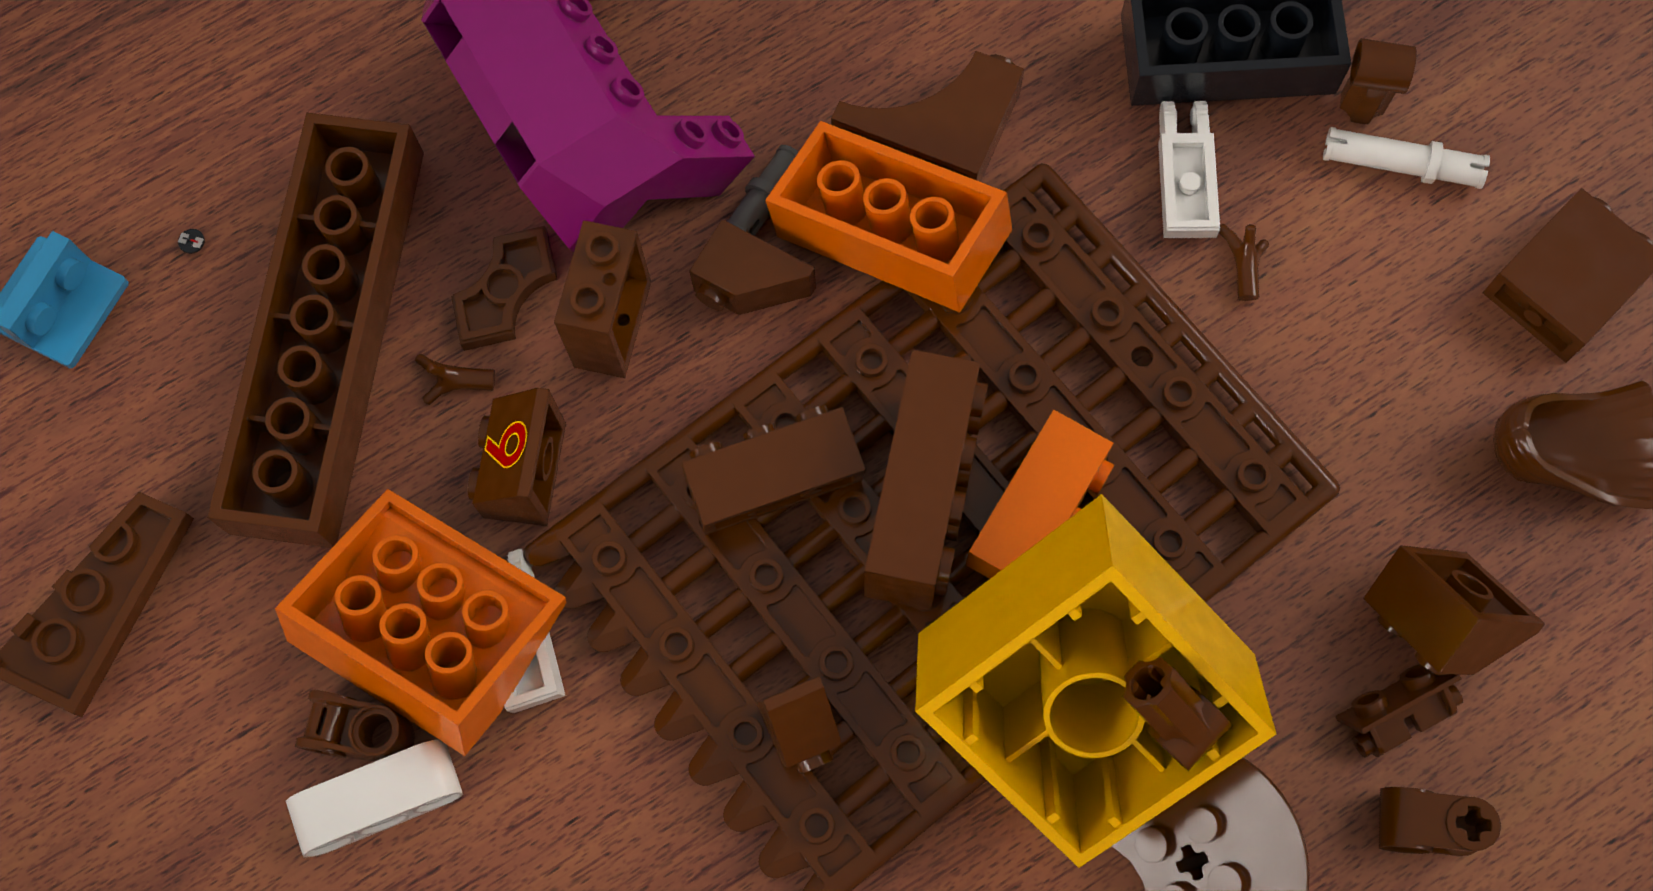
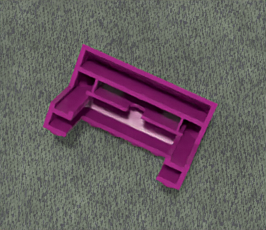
[421,0,755,252]

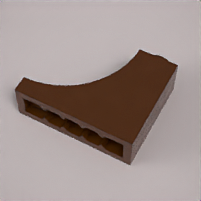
[831,51,1024,182]

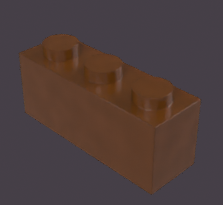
[682,405,866,535]

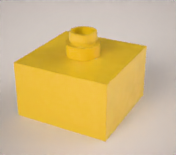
[915,494,1276,868]

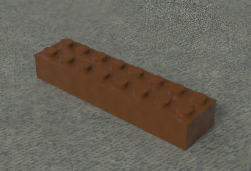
[207,112,424,548]

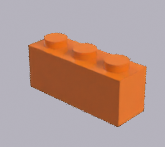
[966,410,1115,579]

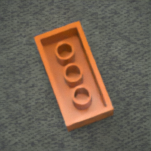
[765,121,1012,312]

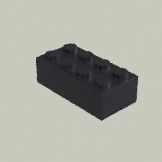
[1121,0,1352,106]

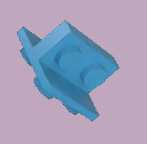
[0,231,129,368]

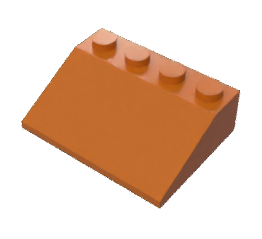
[275,489,566,756]

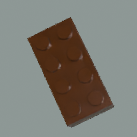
[864,349,988,610]

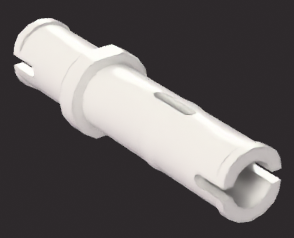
[1323,127,1490,189]

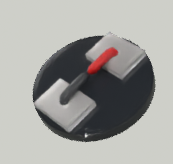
[178,229,205,254]

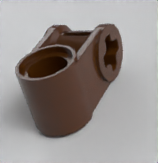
[295,690,415,762]
[1379,787,1501,857]

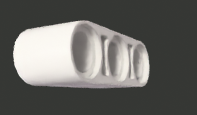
[286,739,463,857]

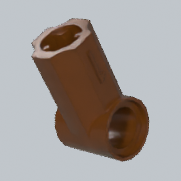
[1340,38,1417,124]
[1122,657,1233,771]

